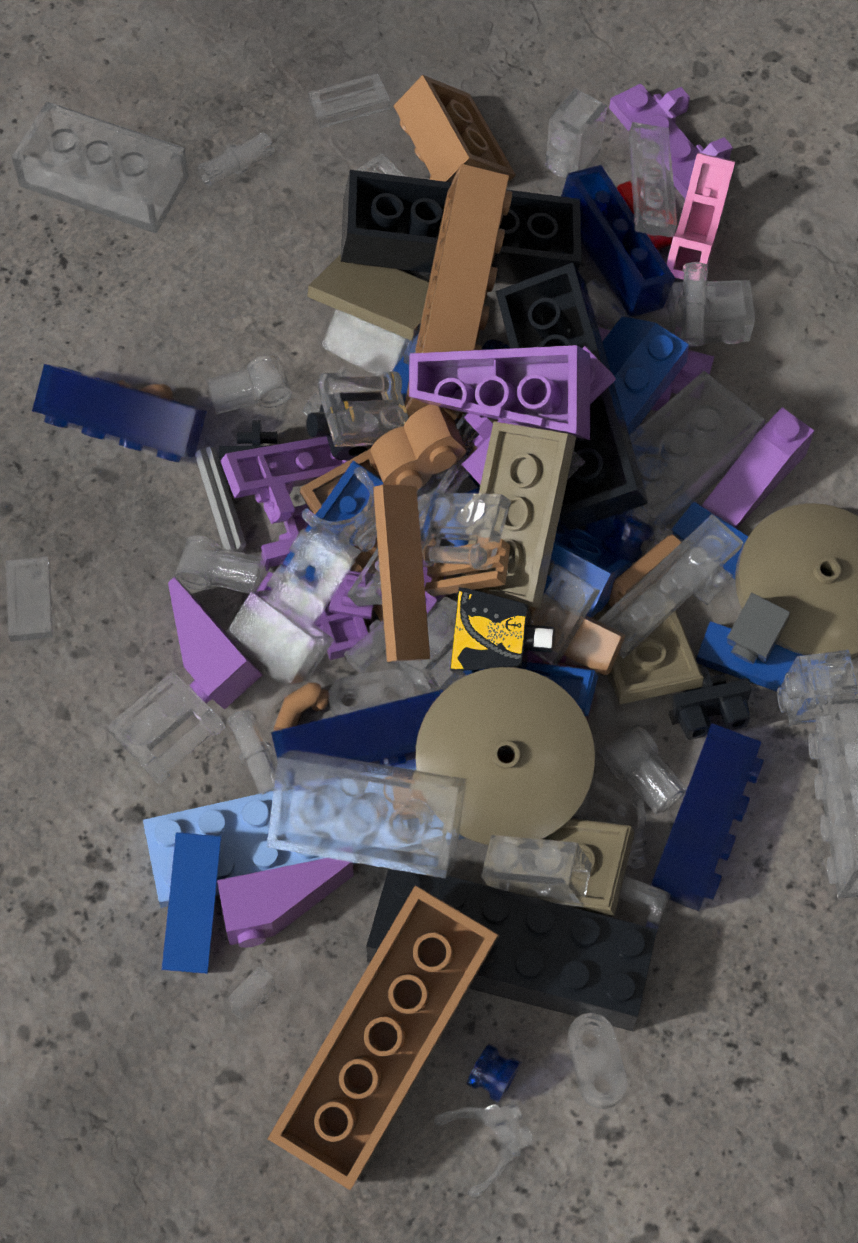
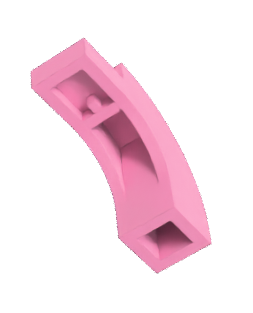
[664,152,735,284]

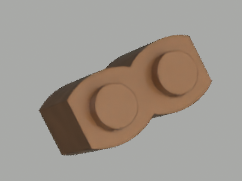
[370,404,467,491]

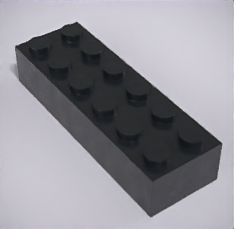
[341,170,582,283]
[495,263,649,531]
[366,861,658,1031]

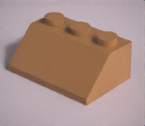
[394,75,516,182]

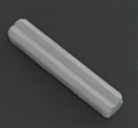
[196,446,247,557]

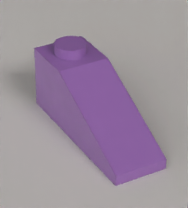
[702,407,815,529]
[168,577,262,709]
[217,853,354,948]

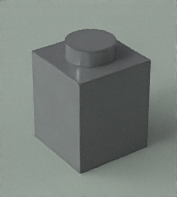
[727,592,790,664]

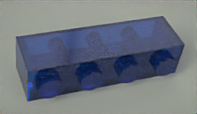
[561,165,675,318]
[32,364,207,463]
[271,689,443,791]
[649,723,764,911]

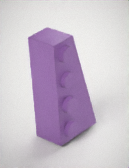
[409,345,590,440]

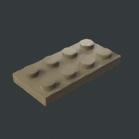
[461,422,576,608]

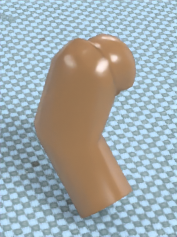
[273,683,330,737]

